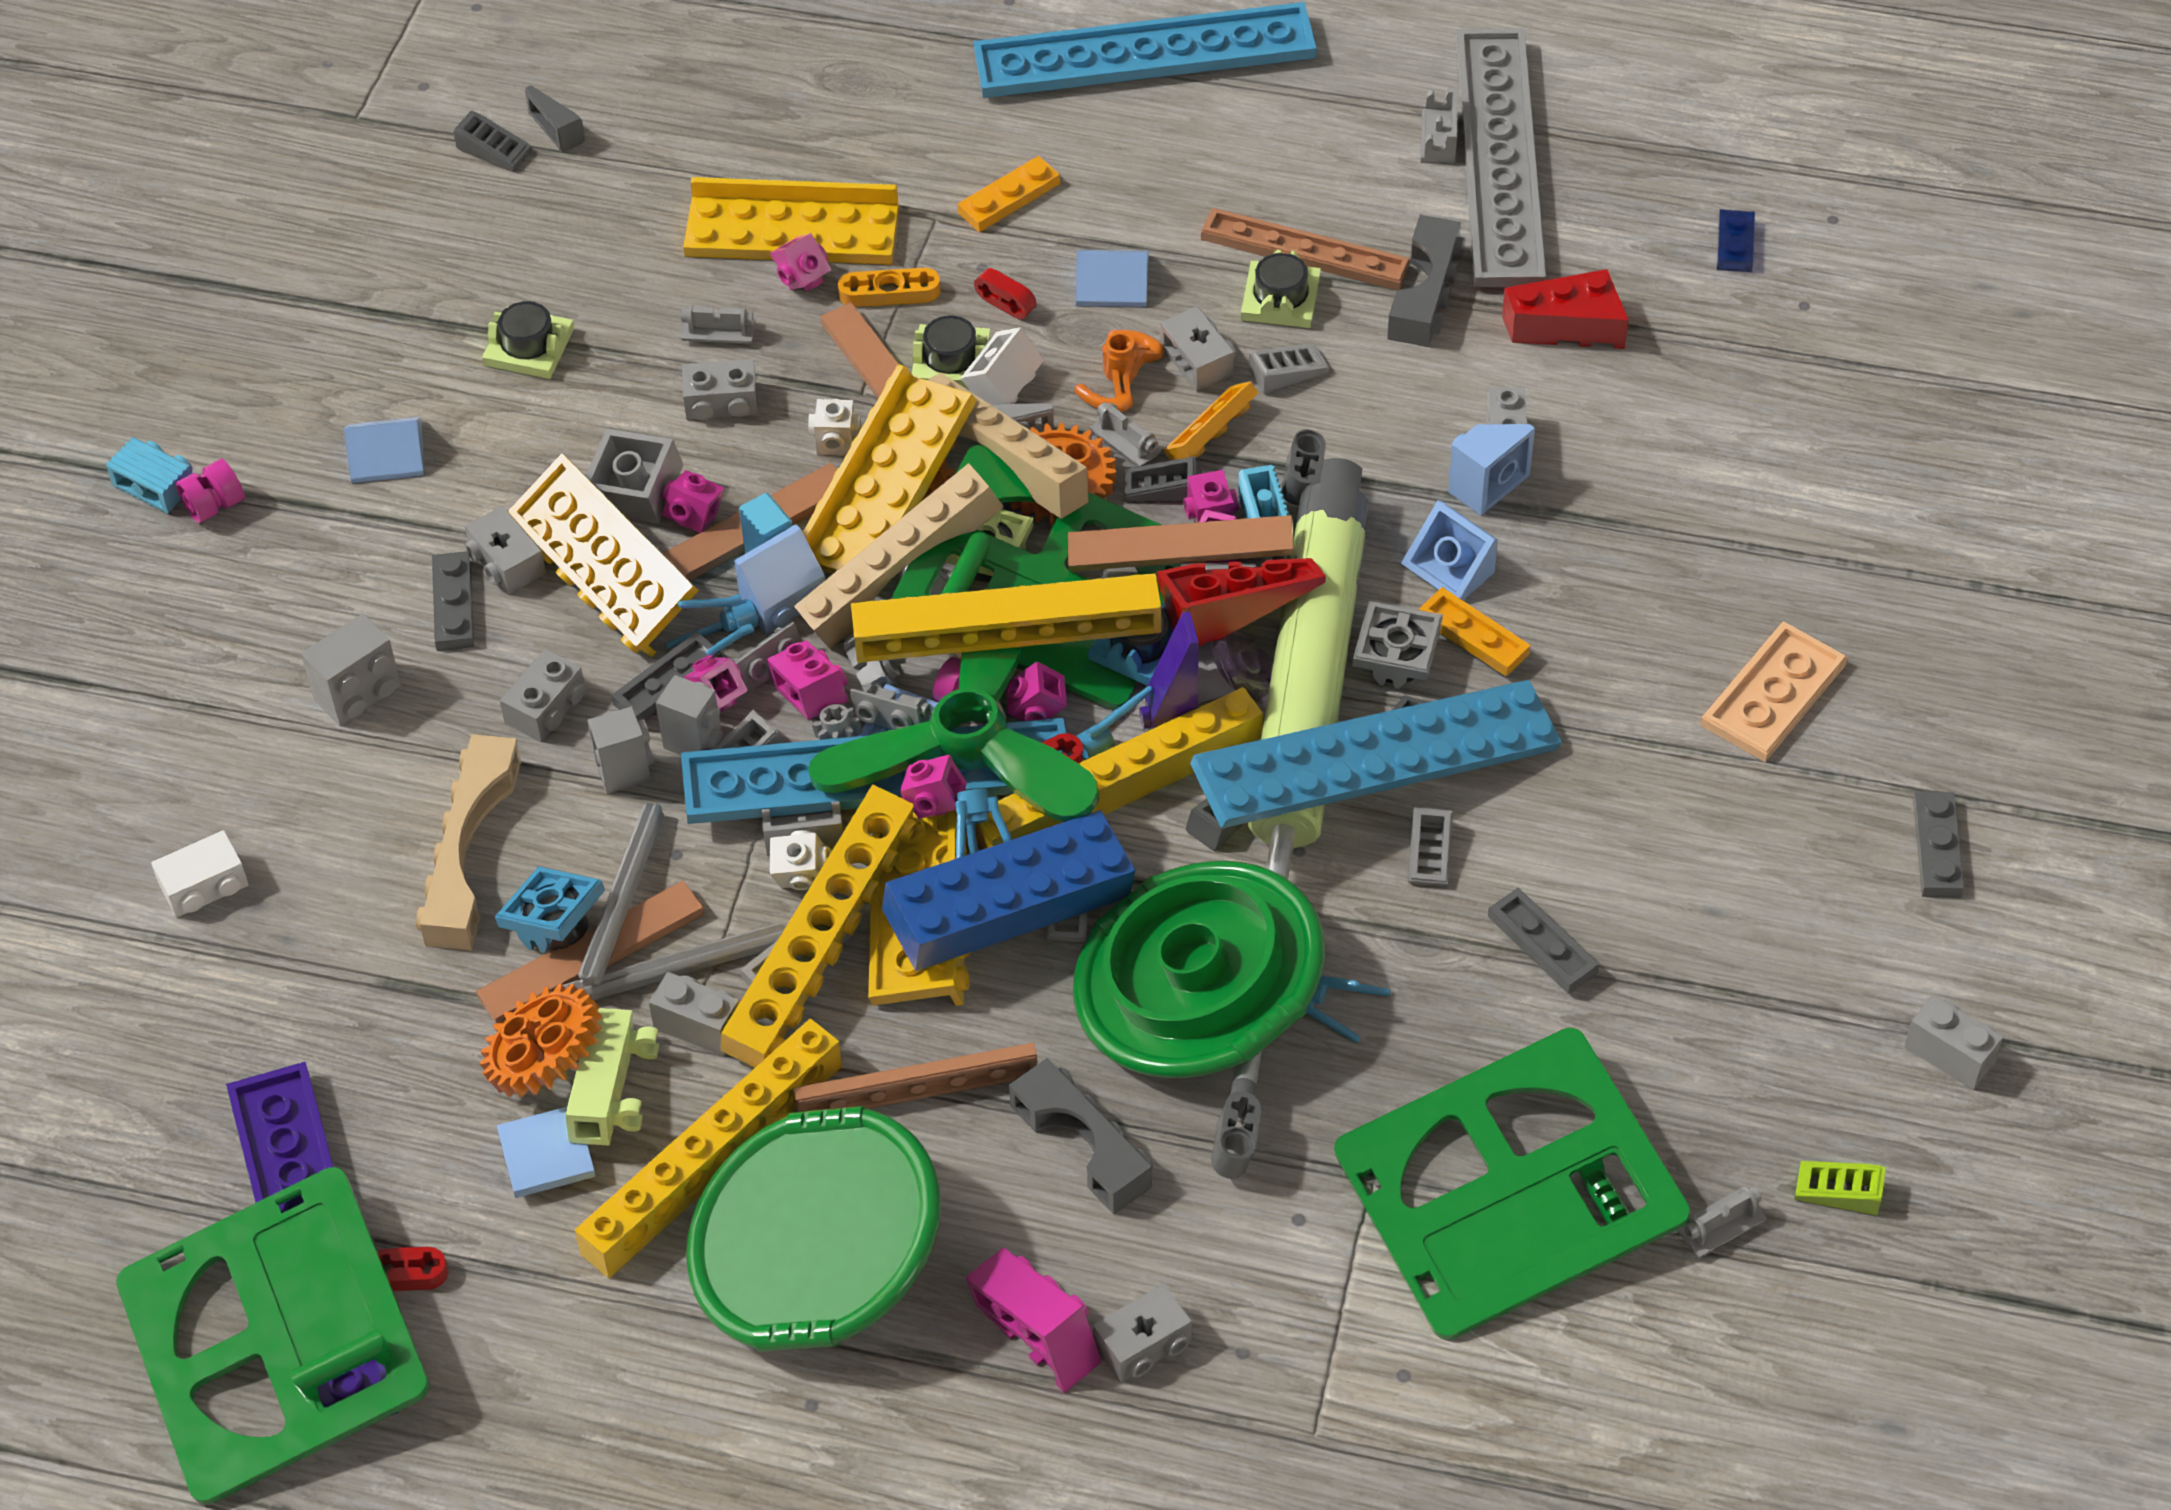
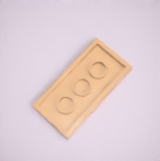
[1700,621,1848,762]

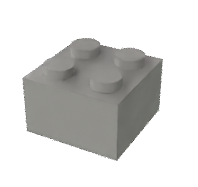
[586,428,684,524]
[301,613,401,726]

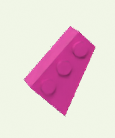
[965,1247,1102,1393]

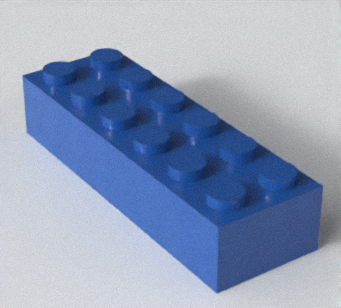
[882,810,1136,971]

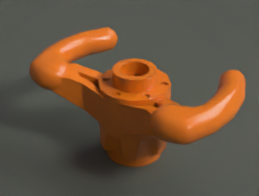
[1074,330,1164,413]

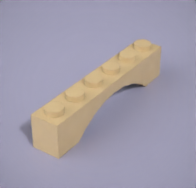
[928,373,1089,518]
[794,463,1003,649]
[416,734,521,951]

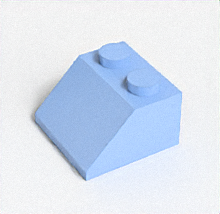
[1448,424,1535,516]
[734,524,825,635]

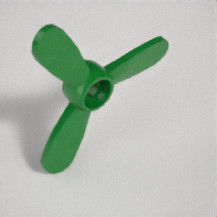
[808,646,1100,822]

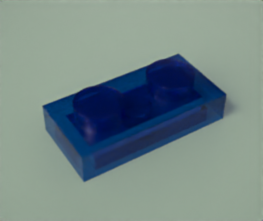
[1716,209,1755,272]

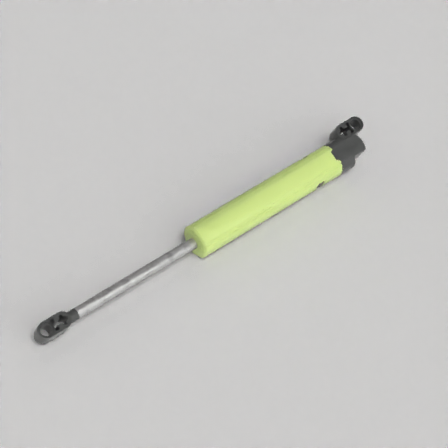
[1211,429,1369,1179]

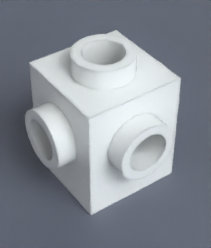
[808,399,861,456]
[770,830,831,890]

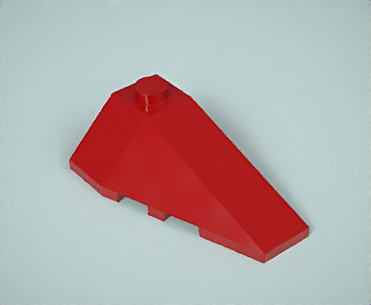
[1157,558,1326,646]

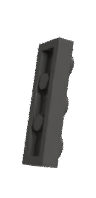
[432,551,474,651]
[611,632,723,721]
[1913,791,1964,897]
[1488,887,1599,994]

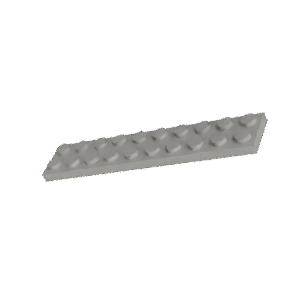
[1456,28,1546,287]

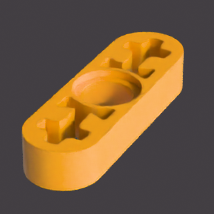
[838,268,941,307]

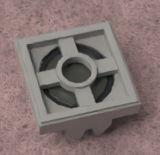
[1352,601,1443,689]

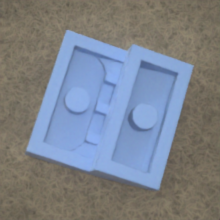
[497,1107,596,1198]

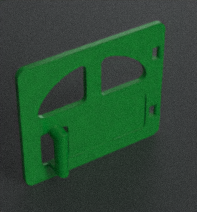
[892,445,1193,709]
[1334,1028,1690,1340]
[116,1167,430,1505]

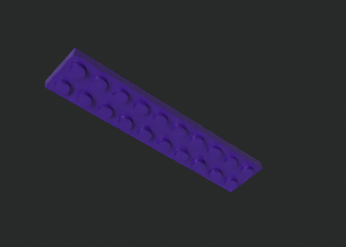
[226,1061,399,1416]

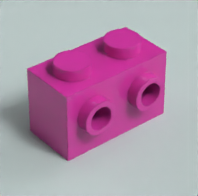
[767,640,848,721]

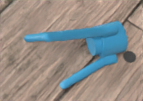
[665,594,758,656]
[1076,686,1153,760]
[955,788,1012,859]
[1305,976,1391,1042]

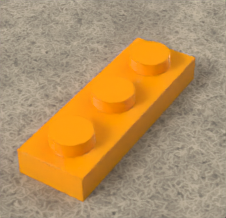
[957,155,1060,233]
[1163,381,1259,461]
[1418,587,1531,677]

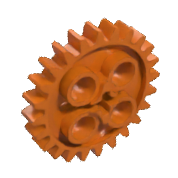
[1010,423,1116,525]
[480,983,602,1098]

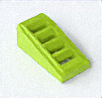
[1794,1161,1886,1216]

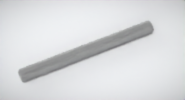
[578,803,664,987]
[563,923,785,1000]

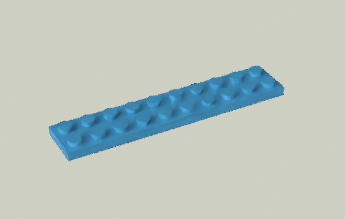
[973,2,1317,98]
[1190,680,1562,829]
[681,718,1070,824]

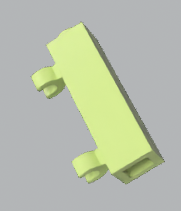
[565,1008,660,1146]

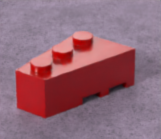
[1502,269,1629,349]

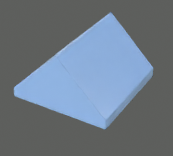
[1076,249,1149,307]
[344,417,424,484]
[1401,500,1498,601]

